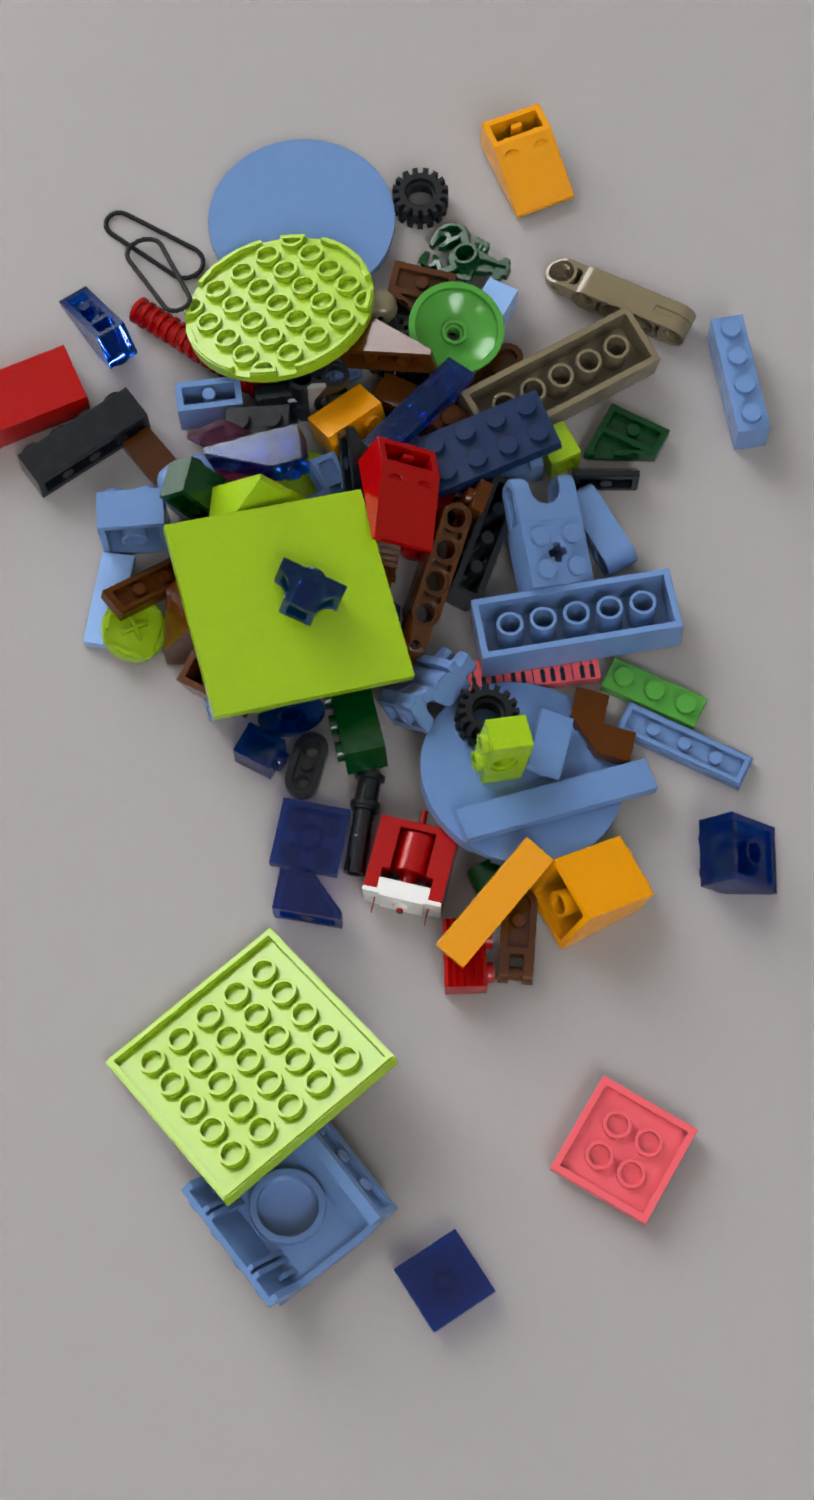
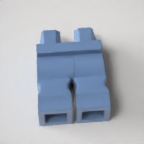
[377,647,477,734]

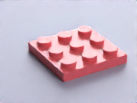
[550,1075,698,1226]

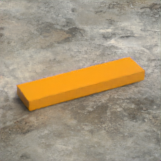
[435,837,554,968]

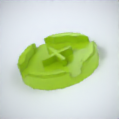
[100,604,165,663]

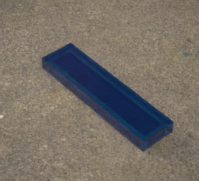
[362,357,474,449]

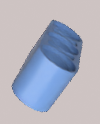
[576,483,637,576]

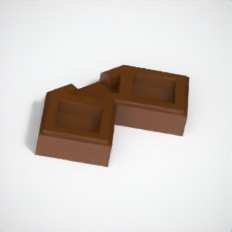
[569,686,636,765]

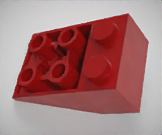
[358,436,440,553]

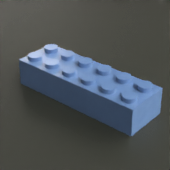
[471,568,683,677]

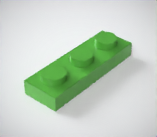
[600,658,707,730]

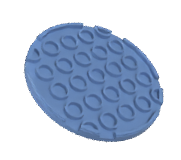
[208,139,395,276]
[419,682,621,866]

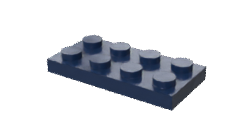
[414,390,562,499]

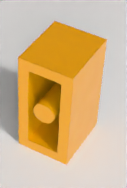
[307,383,388,459]

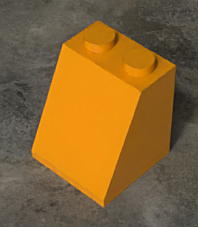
[529,835,654,950]

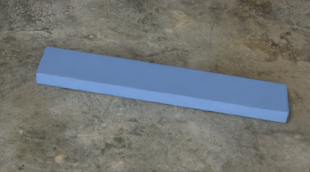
[454,758,658,844]

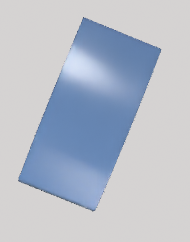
[526,708,574,780]

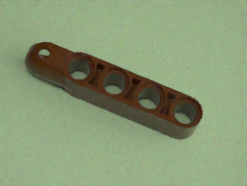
[401,502,472,662]

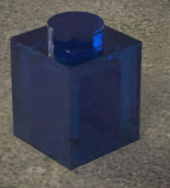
[233,722,289,779]

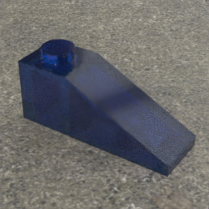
[59,286,138,369]
[203,423,311,481]

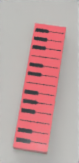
[467,659,601,691]

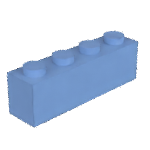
[707,314,771,450]

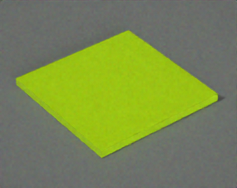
[163,489,415,721]
[105,928,398,1206]

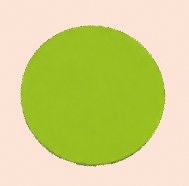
[184,234,375,383]

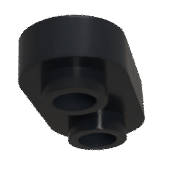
[285,732,329,800]

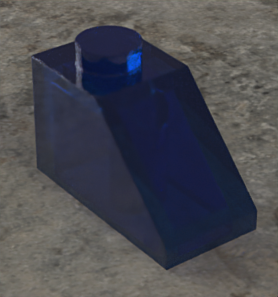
[272,866,343,929]

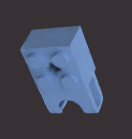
[502,474,594,592]

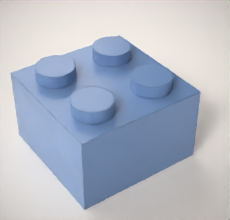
[96,485,170,555]

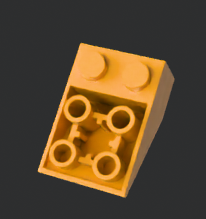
[481,103,574,218]

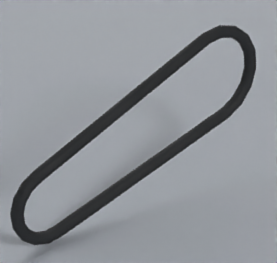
[103,210,205,280]
[125,237,192,313]

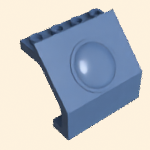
[181,1121,398,1308]

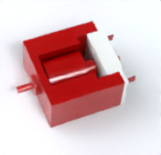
[362,810,459,926]

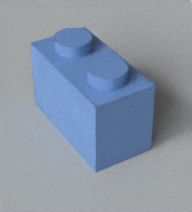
[175,377,244,430]

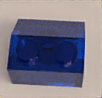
[698,811,777,895]

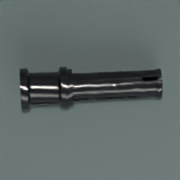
[343,771,385,877]

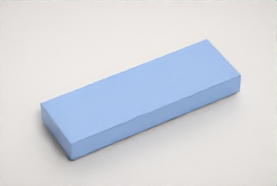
[83,551,136,649]

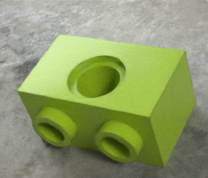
[471,714,534,784]

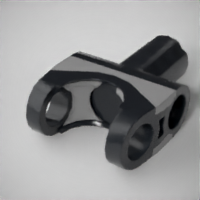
[253,361,349,421]

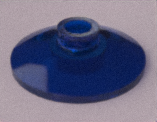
[258,699,325,737]

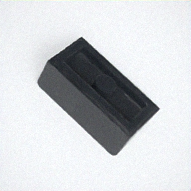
[572,468,640,490]

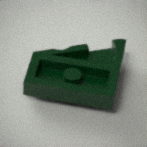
[583,403,670,462]

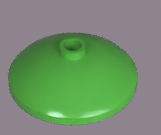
[408,281,504,375]

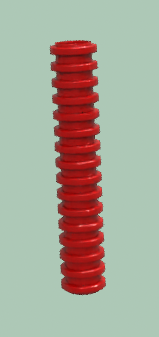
[129,297,269,399]

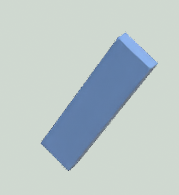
[617,702,753,790]

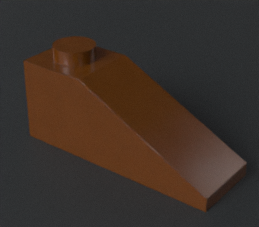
[340,319,439,374]
[371,372,470,437]

